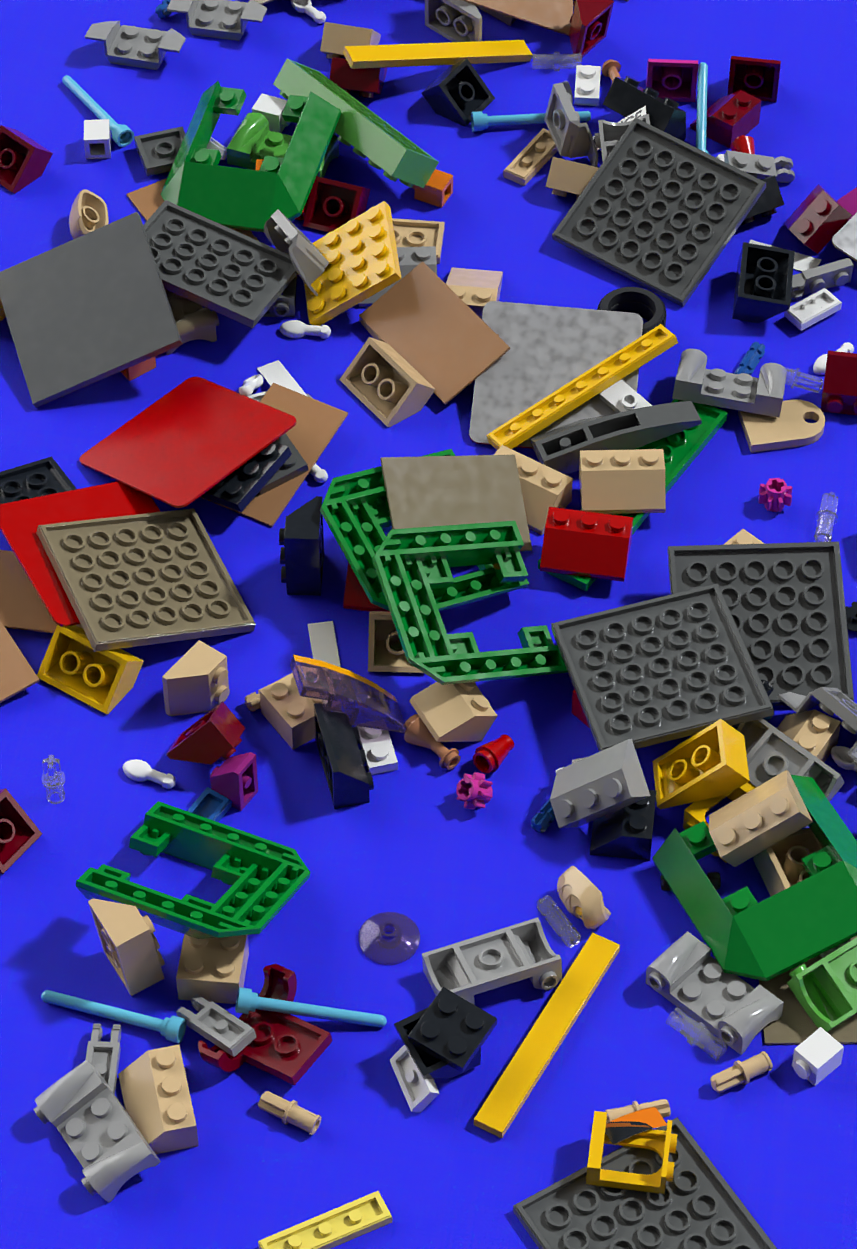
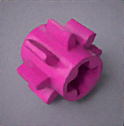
[759,478,793,512]
[456,772,493,810]

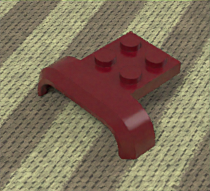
[198,964,332,1085]

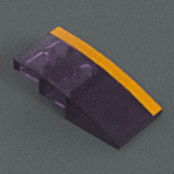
[290,655,407,733]

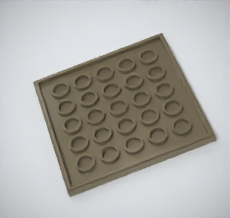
[36,508,256,652]

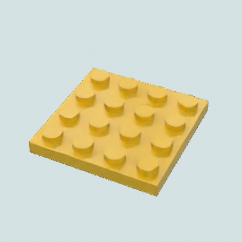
[304,201,401,326]

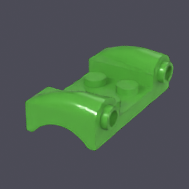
[226,112,339,178]
[787,937,857,1033]

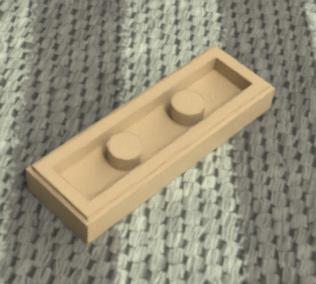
[503,128,558,186]

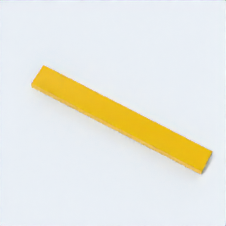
[343,40,532,69]
[486,324,678,450]
[474,932,620,1138]

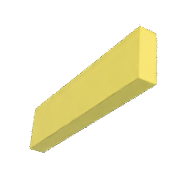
[258,1191,392,1249]

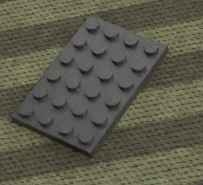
[143,200,298,328]

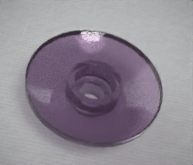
[358,912,420,965]

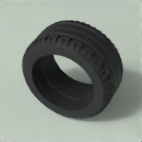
[597,287,667,336]

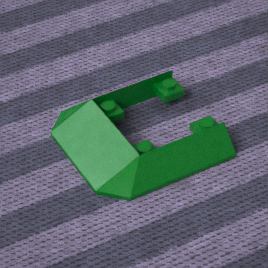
[161,81,341,232]
[320,449,530,611]
[372,521,568,685]
[652,775,857,981]
[76,801,310,939]

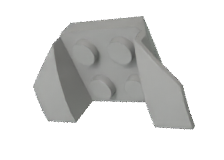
[167,0,267,41]
[85,21,186,70]
[544,81,598,167]
[264,209,329,296]
[777,687,857,762]

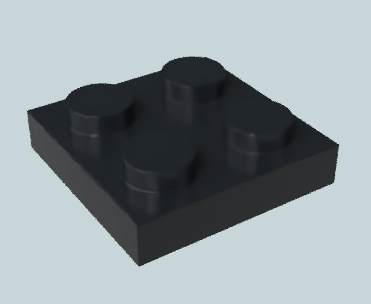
[408,987,497,1073]

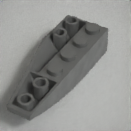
[529,401,702,475]

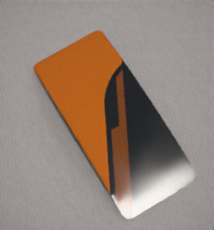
[605,1107,667,1144]

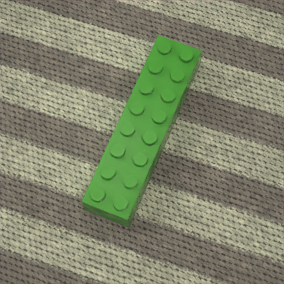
[273,58,439,188]

